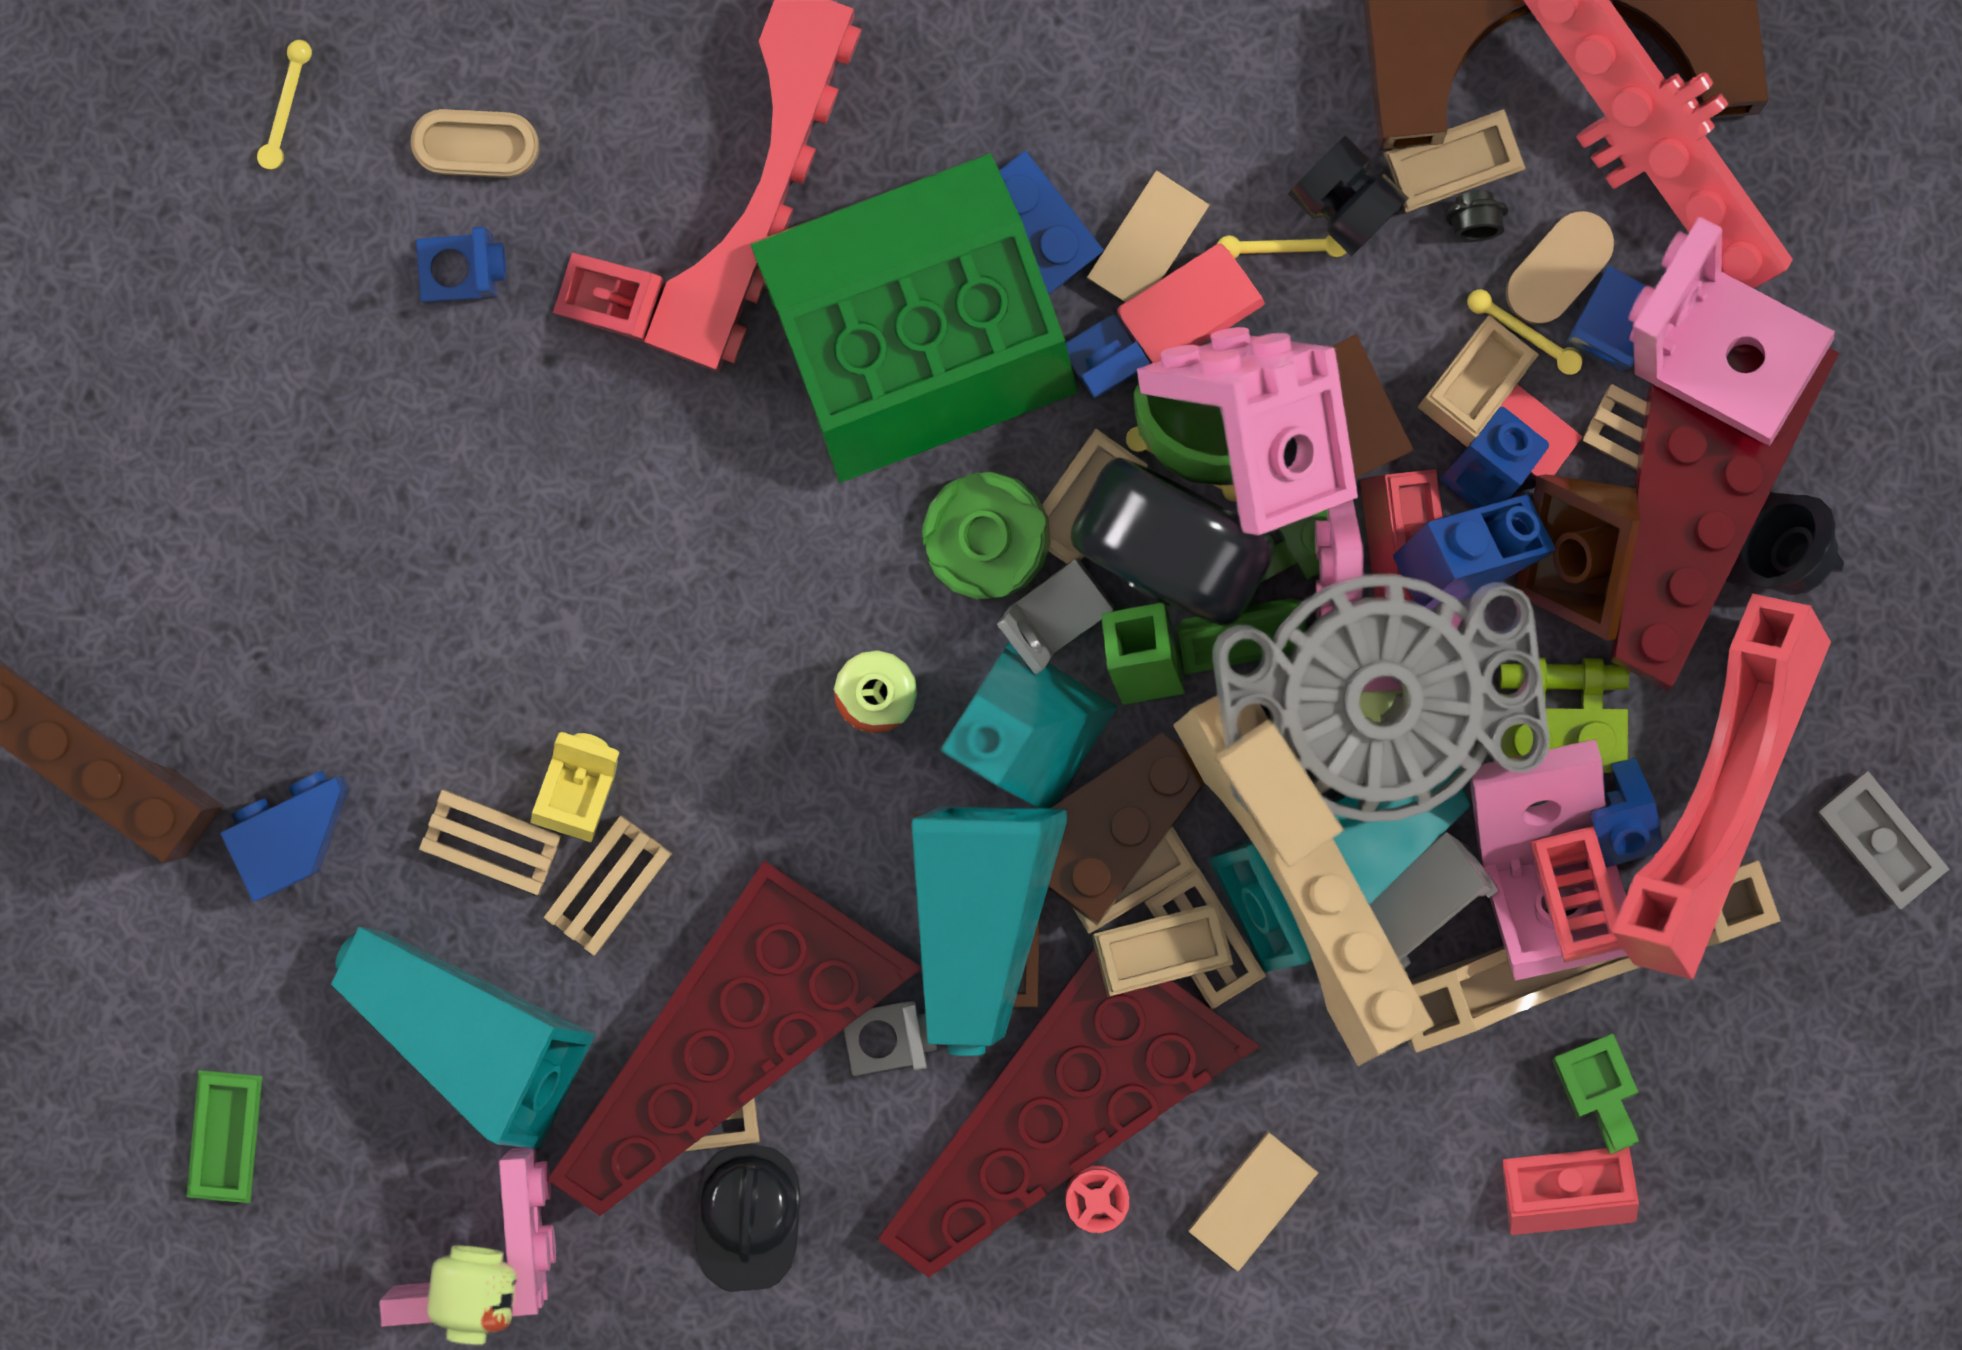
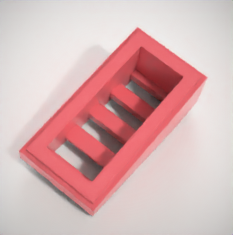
[1531,826,1623,963]

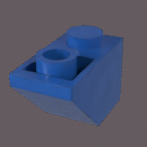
[1393,494,1556,609]
[220,770,349,902]

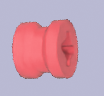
[1065,1165,1129,1233]

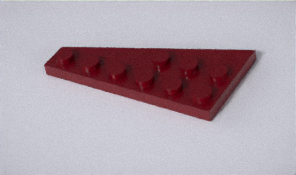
[1610,268,1839,691]
[547,860,922,1216]
[877,947,1261,1278]

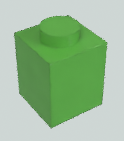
[1101,603,1185,705]

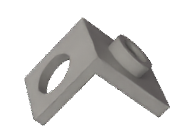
[997,558,1115,675]
[844,1000,937,1076]

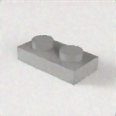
[1815,770,1949,910]

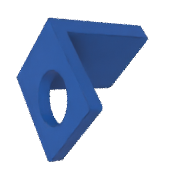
[416,227,506,302]
[1566,266,1646,372]

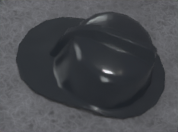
[1725,492,1844,595]
[695,1143,801,1292]

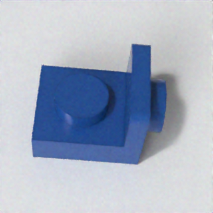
[1066,315,1150,401]
[1439,407,1549,509]
[1591,758,1663,867]

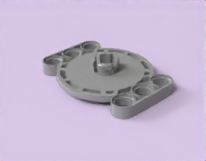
[1213,574,1549,822]

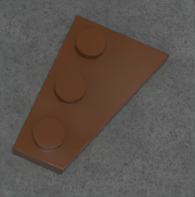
[1048,733,1205,925]

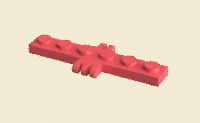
[1523,0,1793,289]

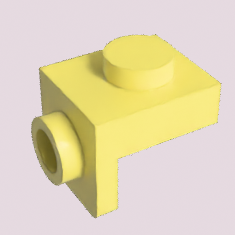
[531,732,619,842]

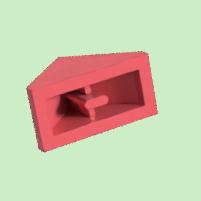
[552,252,666,343]

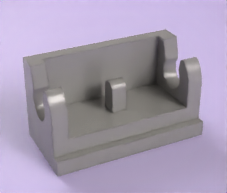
[1369,832,1499,968]

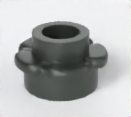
[1446,190,1509,242]

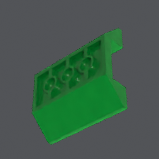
[749,153,1078,483]

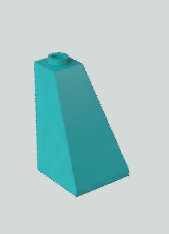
[941,641,1118,808]
[1208,766,1471,973]
[912,806,1067,1056]
[331,927,596,1149]

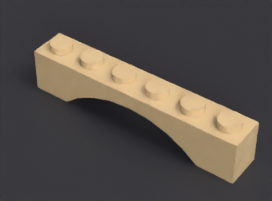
[1173,696,1434,1066]
[1407,858,1781,1053]

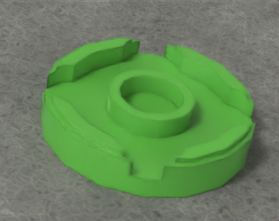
[922,472,1050,599]

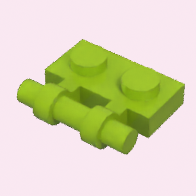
[1499,657,1629,773]

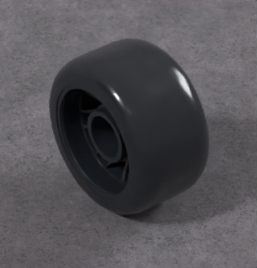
[1070,457,1275,626]

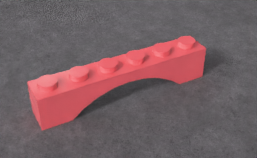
[644,0,862,373]
[1612,593,1831,980]

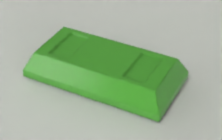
[1177,597,1307,674]
[186,1070,263,1203]

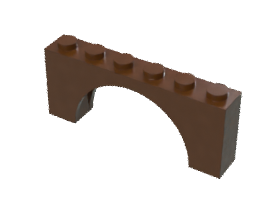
[1363,0,1768,151]
[0,660,224,863]

